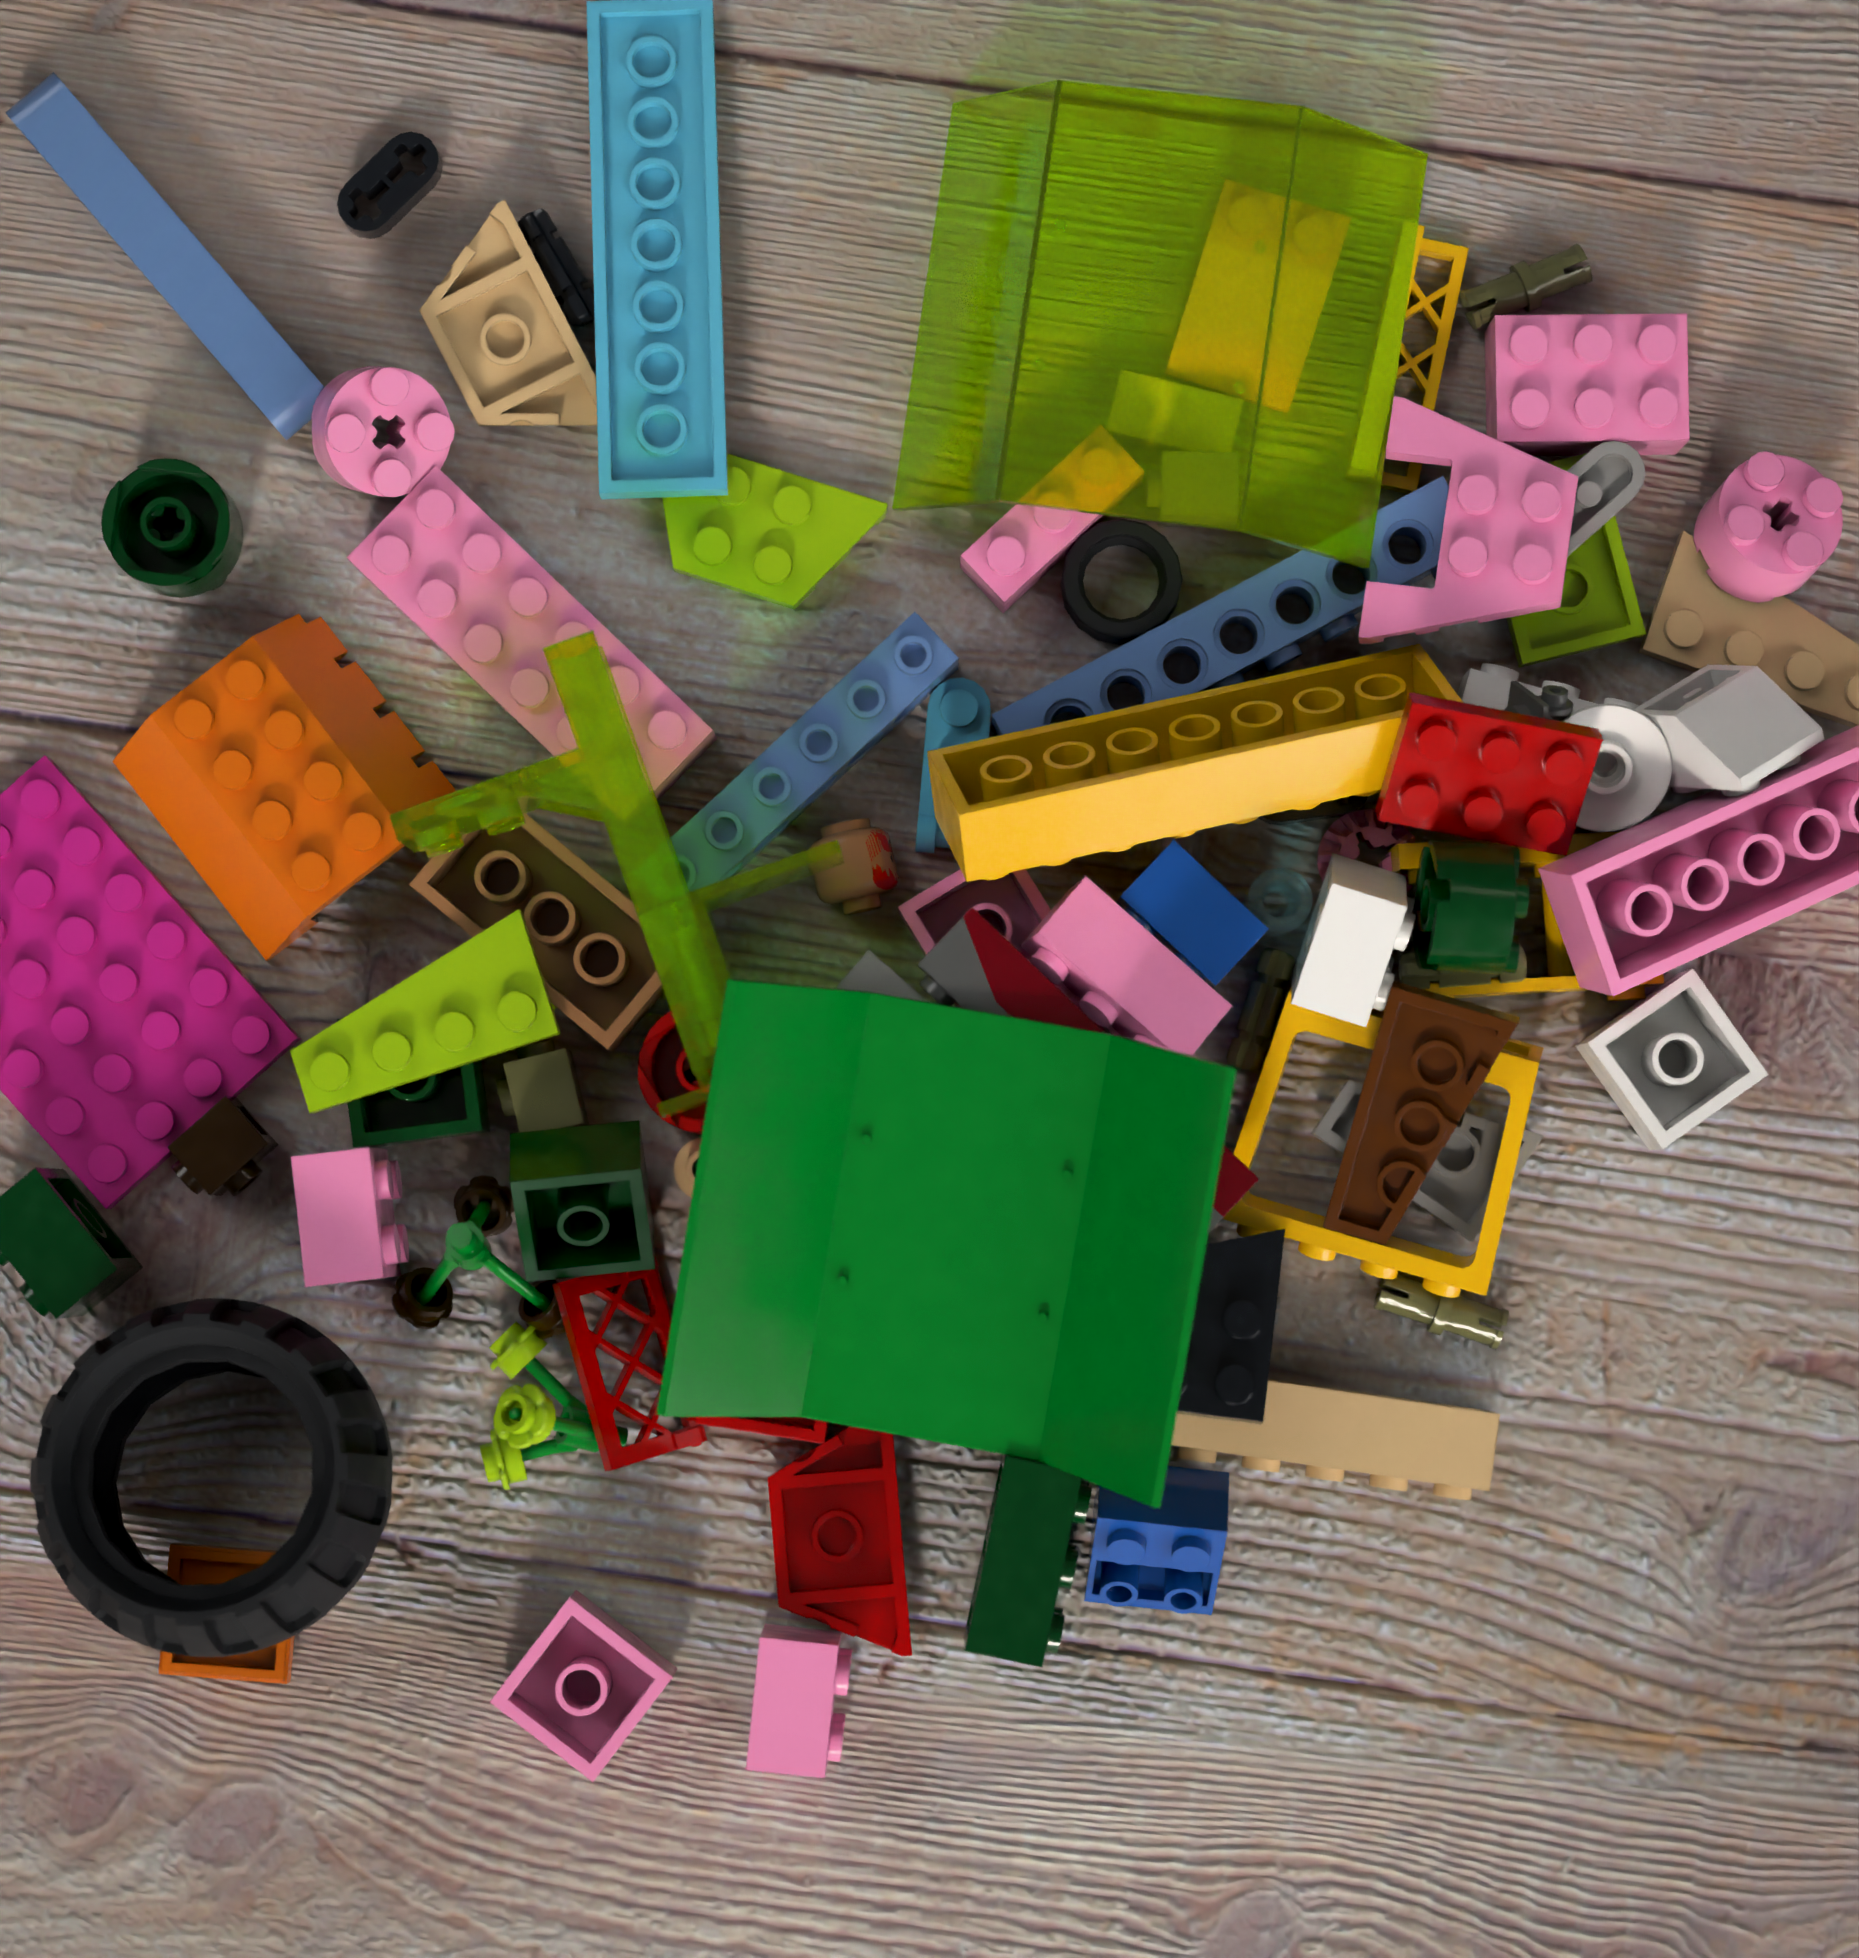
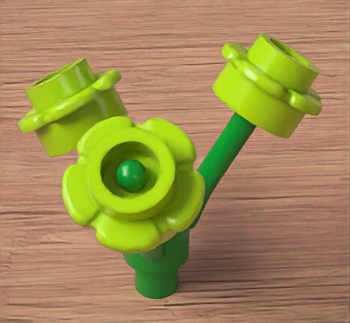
[479,1321,628,1490]

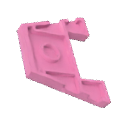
[1358,396,1578,644]

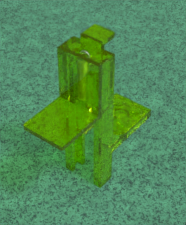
[389,630,845,1118]

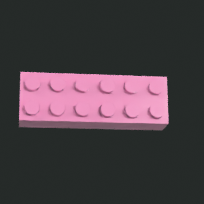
[347,466,717,830]
[1538,725,1859,996]

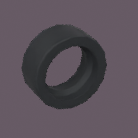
[1060,518,1183,645]

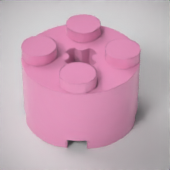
[311,366,455,497]
[1694,451,1843,603]

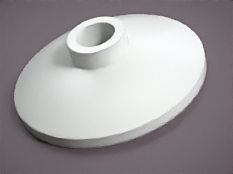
[1561,704,1672,832]

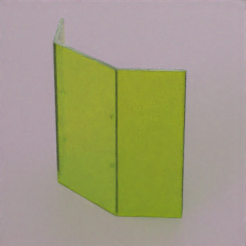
[892,80,1428,568]

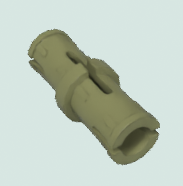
[1459,244,1592,329]
[1374,1275,1509,1350]

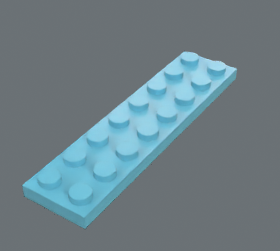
[586,0,728,500]

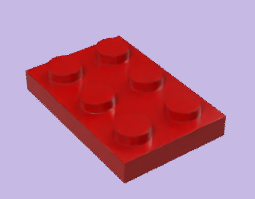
[1375,692,1603,856]

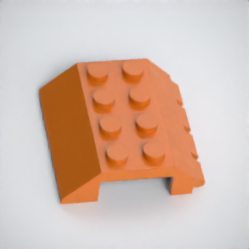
[112,614,460,961]

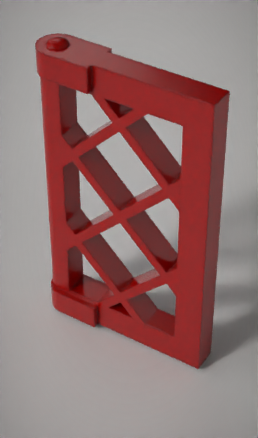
[553,1256,708,1472]

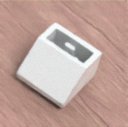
[1634,665,1824,796]

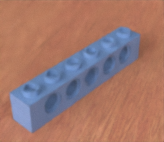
[632,612,959,925]

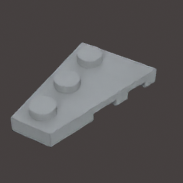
[1311,1080,1544,1241]

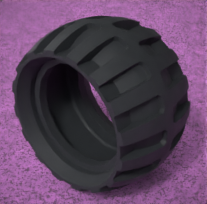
[30,1298,393,1657]

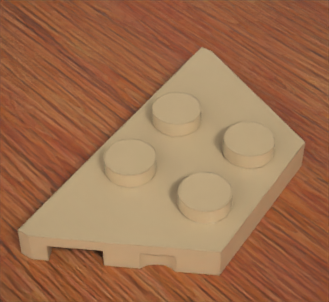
[419,200,597,426]

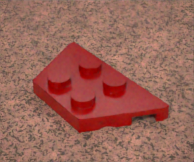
[768,1426,912,1657]

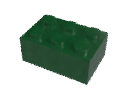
[964,1454,1092,1668]

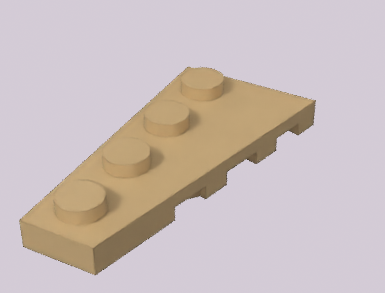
[1638,530,1859,728]

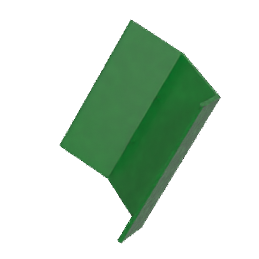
[656,978,1237,1508]

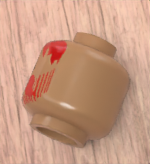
[809,818,898,915]

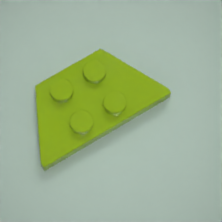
[662,453,888,610]

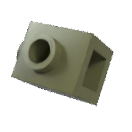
[496,1040,589,1132]

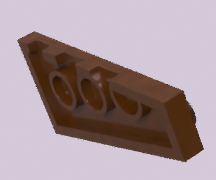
[1323,981,1520,1246]

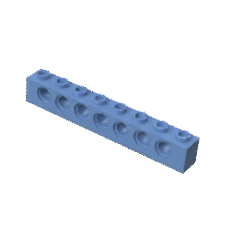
[991,476,1449,736]

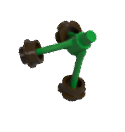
[391,1175,565,1339]

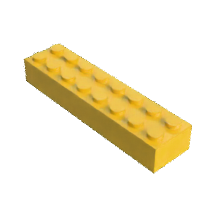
[927,644,1464,882]

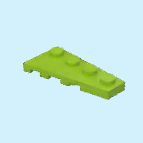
[290,909,561,1114]

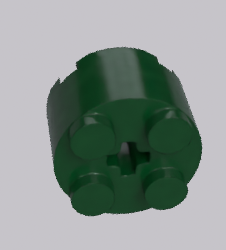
[101,458,243,598]
[1413,840,1529,974]

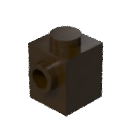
[167,1096,278,1196]

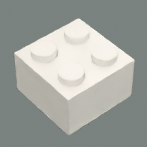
[1291,853,1416,1027]
[1575,969,1769,1150]

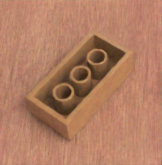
[409,786,683,1052]

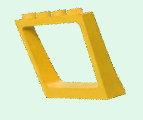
[1223,987,1544,1298]

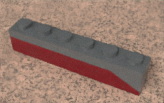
[918,907,1259,1233]

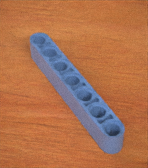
[5,72,324,441]

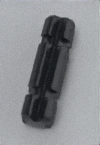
[517,209,595,328]

